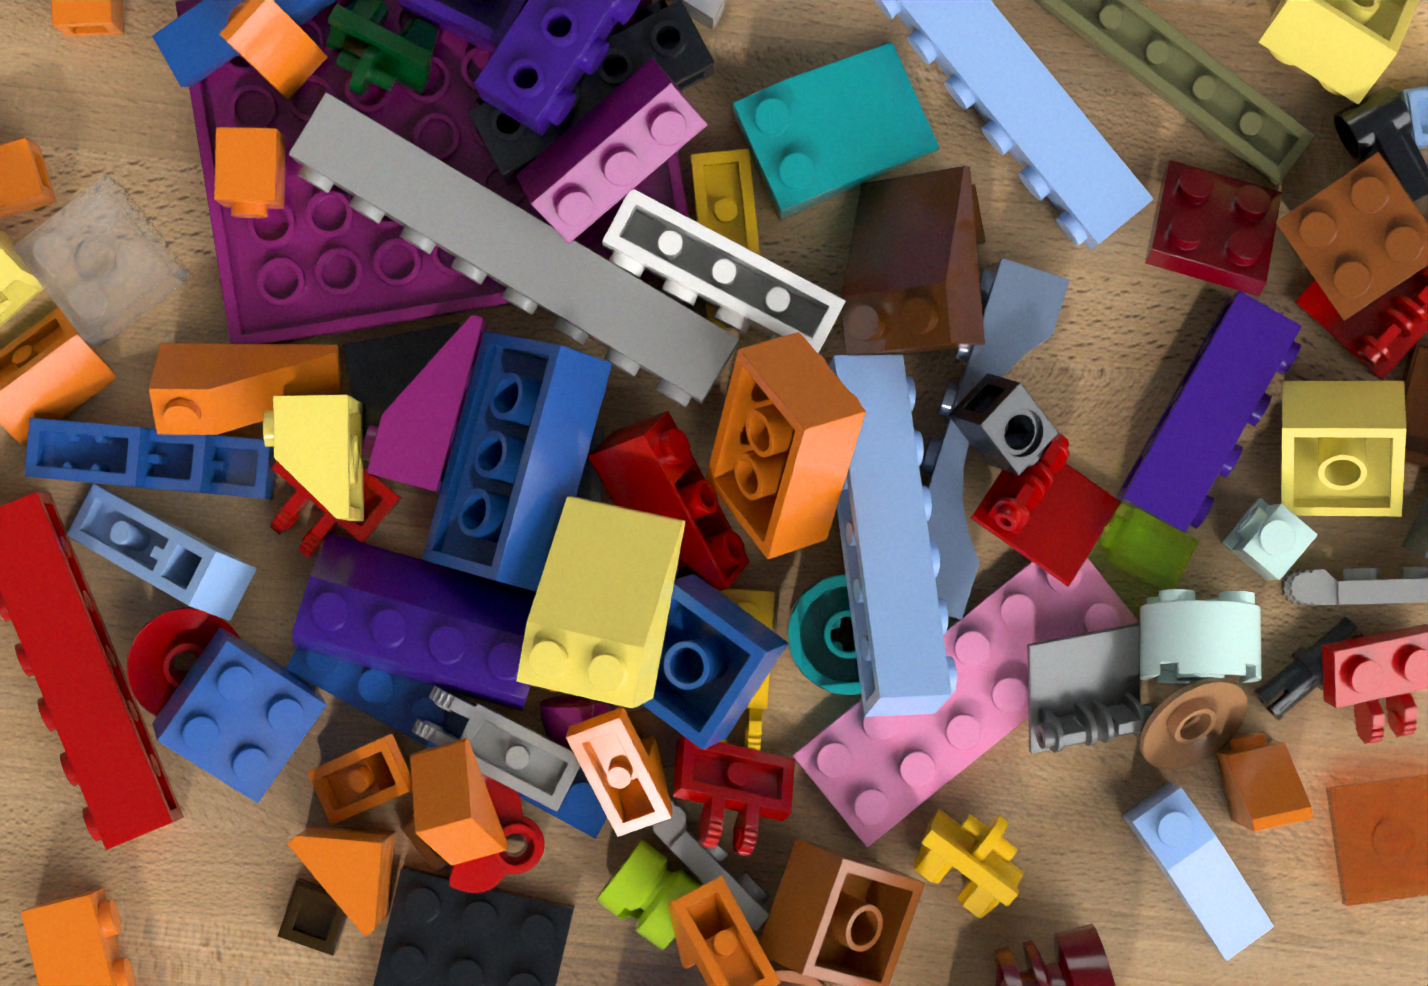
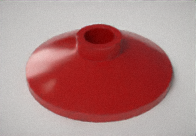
[126,607,241,717]

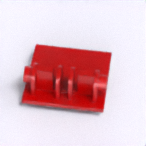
[1294,265,1428,381]
[970,433,1122,587]

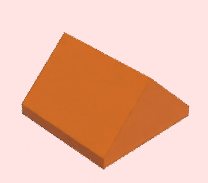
[287,824,396,937]

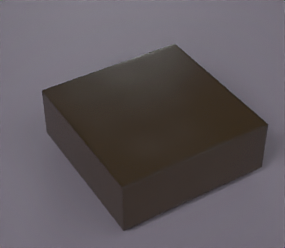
[277,878,348,956]

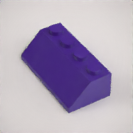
[292,533,536,711]

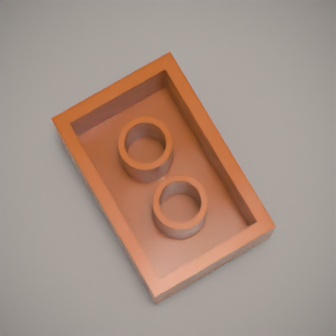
[705,332,866,559]

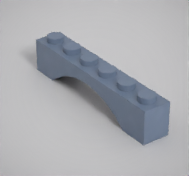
[920,258,1070,620]

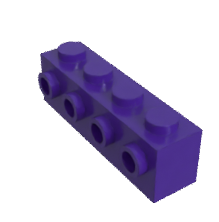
[474,0,640,137]

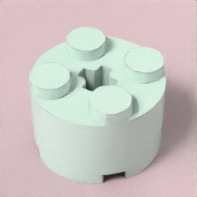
[1140,589,1261,685]

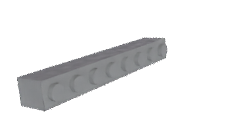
[289,93,739,407]

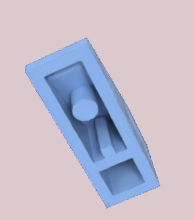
[66,484,257,621]
[1122,782,1274,961]

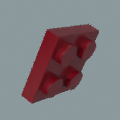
[1145,160,1282,296]

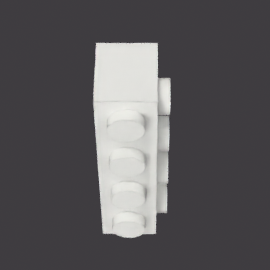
[602,189,846,353]

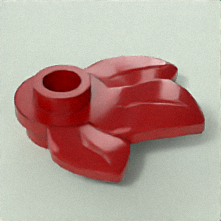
[449,774,545,893]

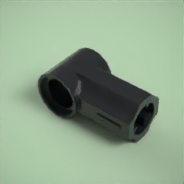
[1333,86,1428,201]

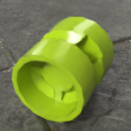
[596,839,703,951]

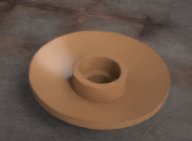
[1140,678,1248,770]

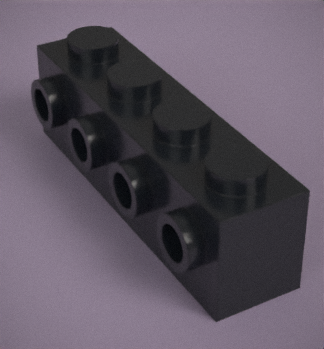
[469,0,715,184]

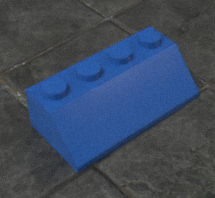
[422,331,612,591]

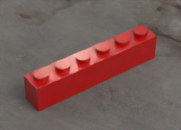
[0,491,184,850]

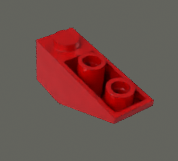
[588,411,750,591]

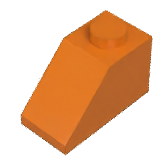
[1216,732,1314,832]

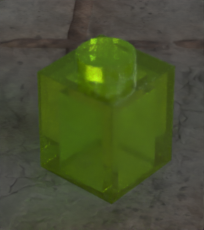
[1099,508,1199,592]

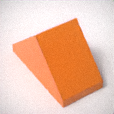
[410,737,508,865]

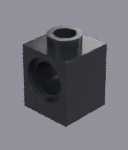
[948,373,1058,475]

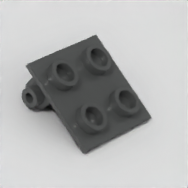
[1027,623,1154,754]

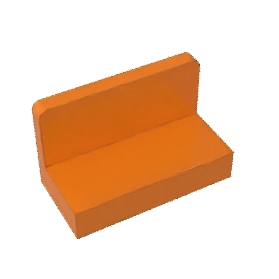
[0,305,116,446]

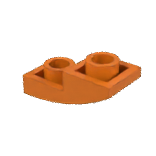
[219,0,328,100]

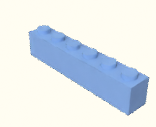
[874,0,1154,251]
[828,355,957,717]

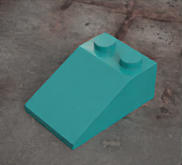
[732,42,940,220]

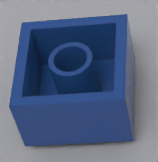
[642,574,789,750]
[152,626,327,803]

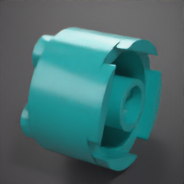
[786,574,861,695]

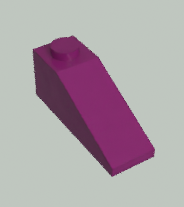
[361,315,488,493]

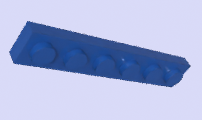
[285,647,607,839]

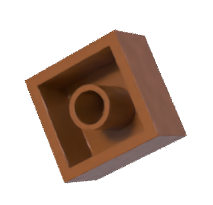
[1276,152,1428,321]
[759,838,925,986]

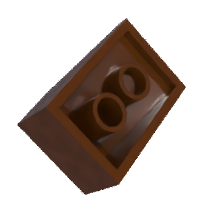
[841,166,985,355]

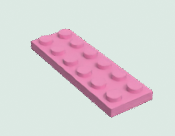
[792,558,1140,848]

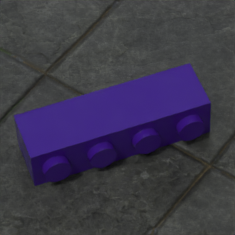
[1115,291,1302,534]

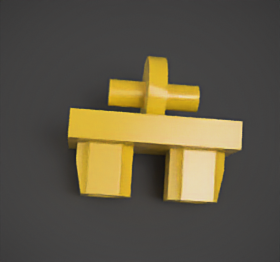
[913,809,1024,918]

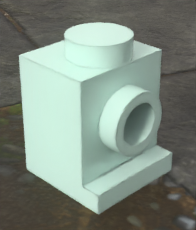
[1221,498,1318,580]

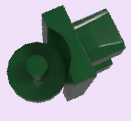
[327,0,438,96]

